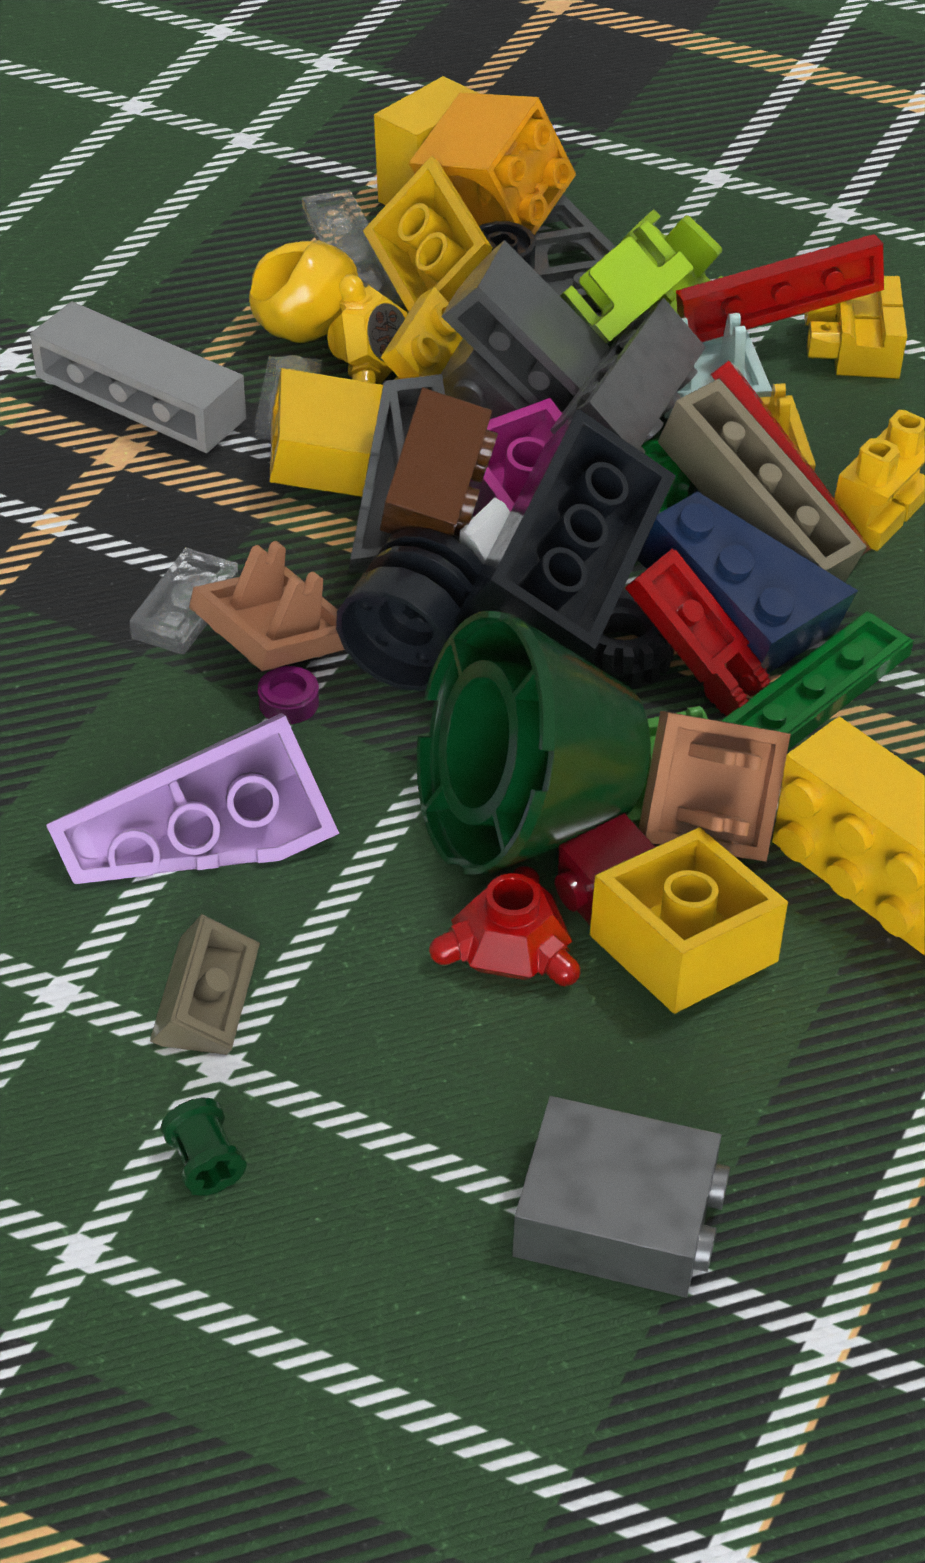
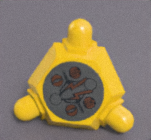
[327,275,408,384]

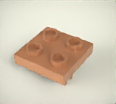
[189,541,345,671]
[639,711,791,862]

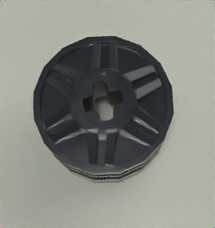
[336,528,483,691]

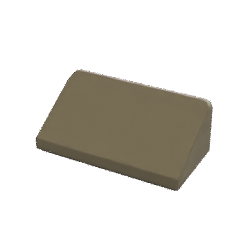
[150,914,260,1055]

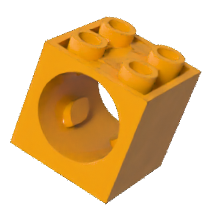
[409,93,576,235]

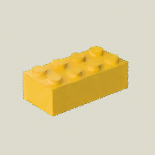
[772,716,925,956]

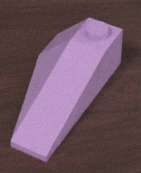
[46,713,339,884]

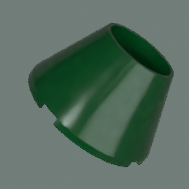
[417,611,650,875]

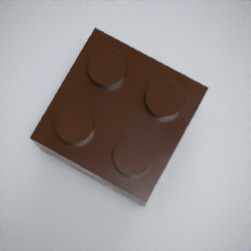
[380,387,498,537]

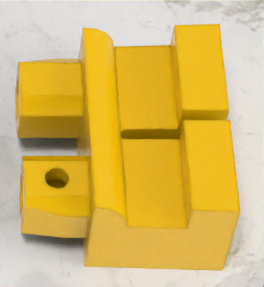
[804,276,907,379]
[834,409,925,552]

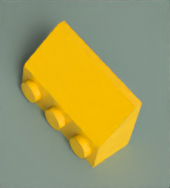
[363,156,492,312]

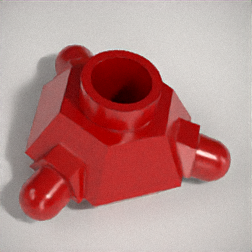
[429,866,580,986]

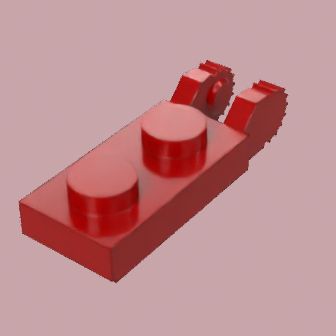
[625,548,771,717]

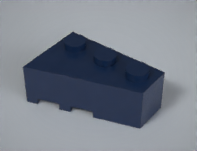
[637,492,858,674]

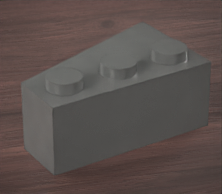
[348,374,460,575]

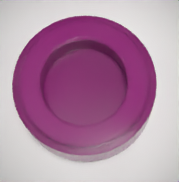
[258,666,319,724]

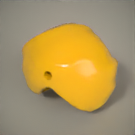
[249,240,358,343]

